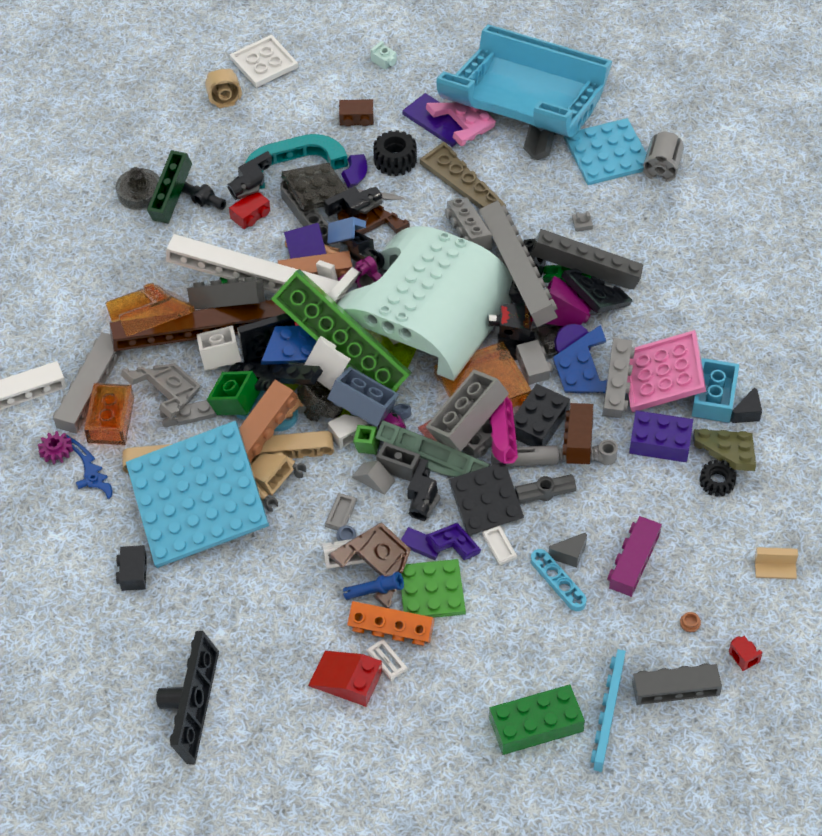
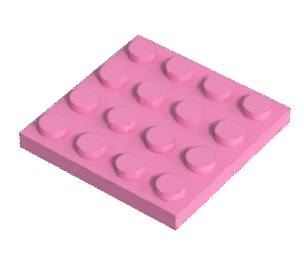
[627,330,706,412]

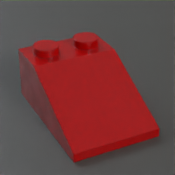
[308,651,383,707]

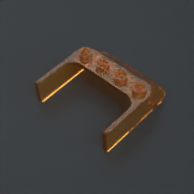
[105,283,195,336]

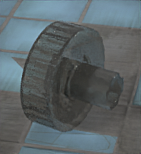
[116,167,160,210]
[297,381,344,422]

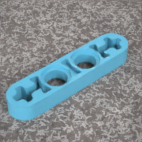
[531,549,587,611]

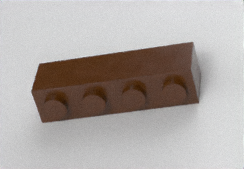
[563,403,594,464]

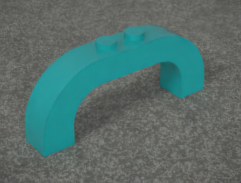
[245,134,348,189]

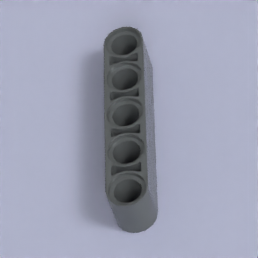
[280,179,329,245]

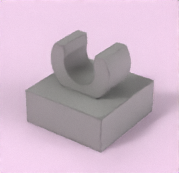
[572,211,593,231]

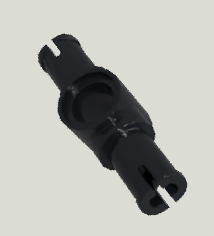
[181,182,226,210]

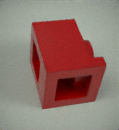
[729,635,762,671]

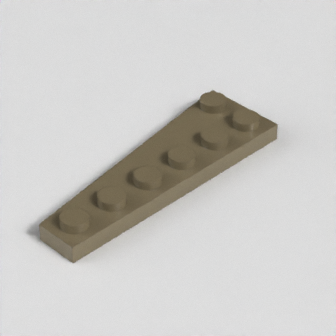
[420,142,506,209]

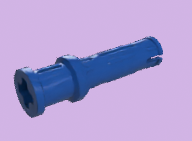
[343,572,404,600]

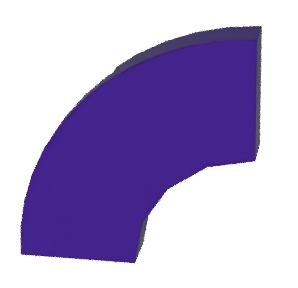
[341,154,367,188]

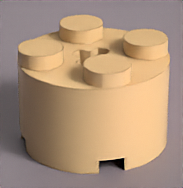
[205,69,242,108]

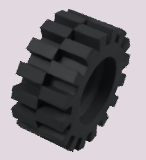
[700,460,737,497]

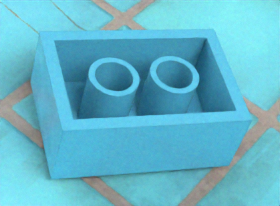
[692,358,740,423]

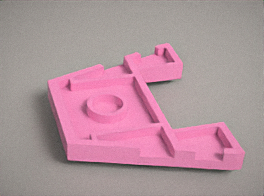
[426,103,496,146]

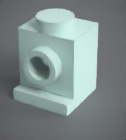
[370,41,397,70]

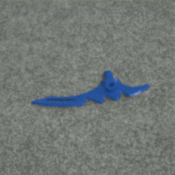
[66,435,112,499]

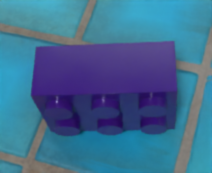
[629,410,694,463]

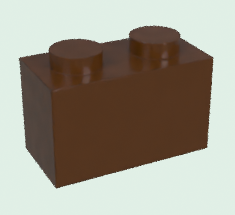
[339,99,374,126]

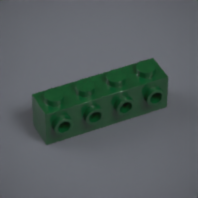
[147,150,192,224]

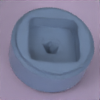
[392,404,412,419]

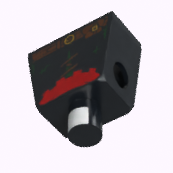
[488,303,531,342]

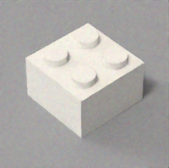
[196,326,241,370]

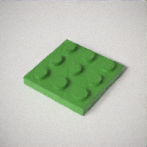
[401,559,466,618]

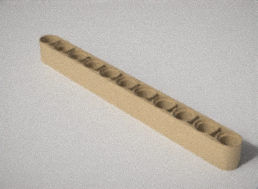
[122,431,334,473]

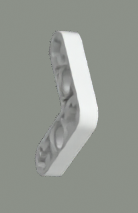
[328,267,360,303]

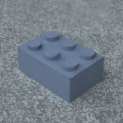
[327,366,399,427]

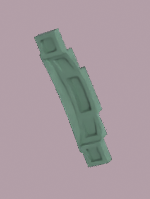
[375,420,491,477]

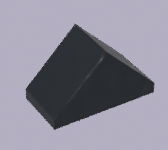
[730,387,762,423]

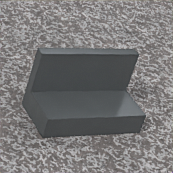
[523,124,555,160]

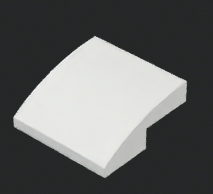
[304,336,351,390]

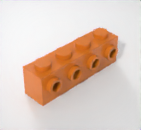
[347,601,435,646]

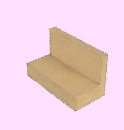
[754,547,798,579]

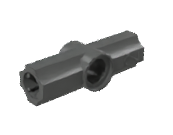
[515,474,576,504]

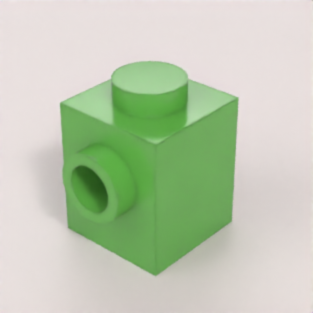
[353,425,380,455]

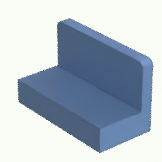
[327,217,366,244]

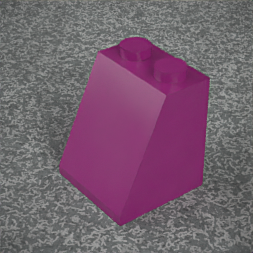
[531,276,591,326]

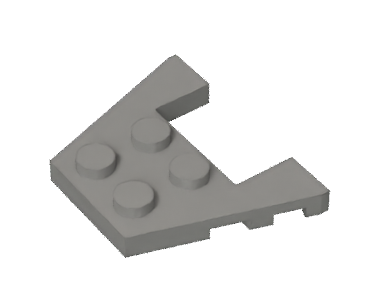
[121,364,201,419]

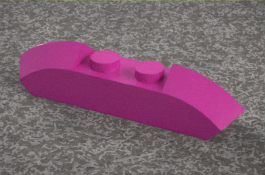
[489,397,518,464]

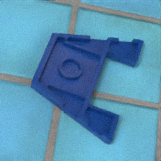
[553,325,607,394]

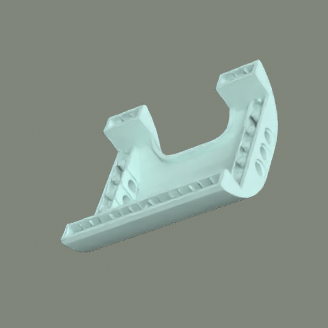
[337,226,513,381]

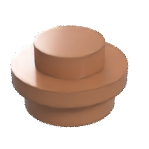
[680,612,701,632]

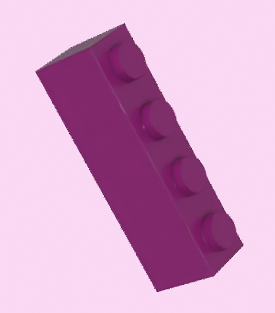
[607,516,662,597]

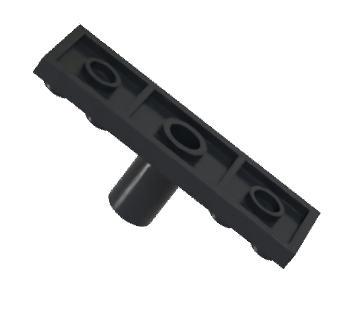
[156,631,219,765]

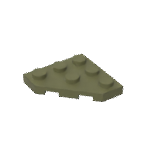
[694,429,756,471]

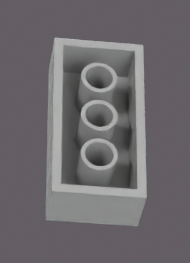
[426,369,509,452]

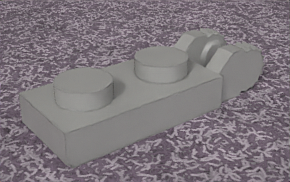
[160,400,216,427]

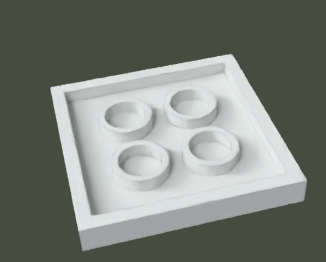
[230,35,298,88]

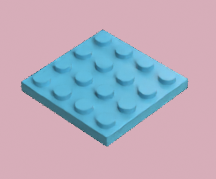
[563,118,647,185]

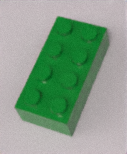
[489,684,585,755]

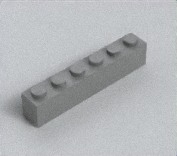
[53,332,123,434]

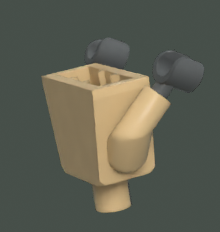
[251,452,306,512]

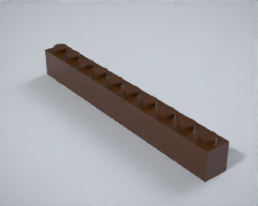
[110,300,285,352]

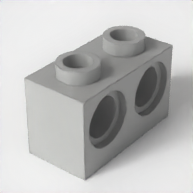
[463,418,493,458]

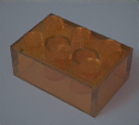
[84,383,135,445]

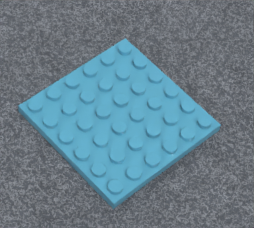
[126,420,270,568]

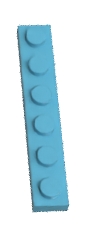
[591,649,626,772]

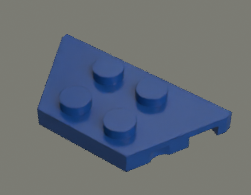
[261,326,317,365]

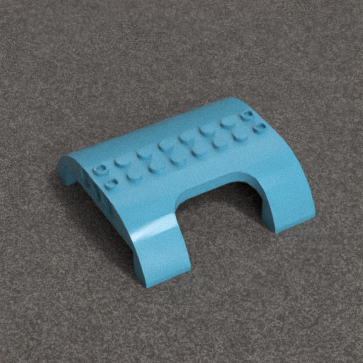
[436,24,612,137]

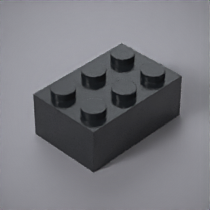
[514,384,570,446]

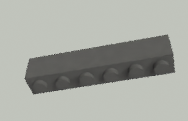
[531,229,644,290]

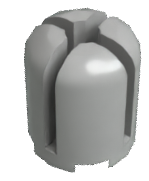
[643,131,684,182]

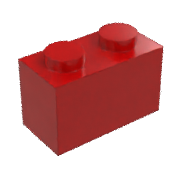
[229,192,271,230]

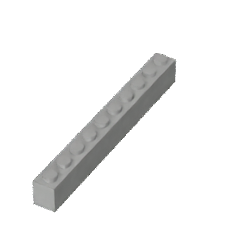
[479,200,558,327]

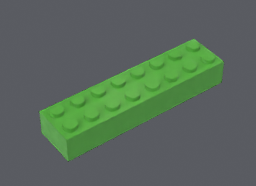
[271,269,412,391]

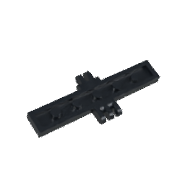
[228,362,323,391]

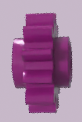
[38,431,73,464]

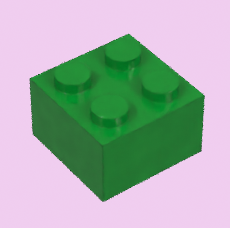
[207,371,260,415]

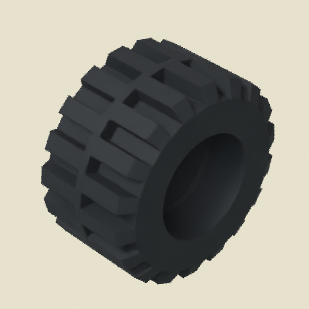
[373,130,417,176]

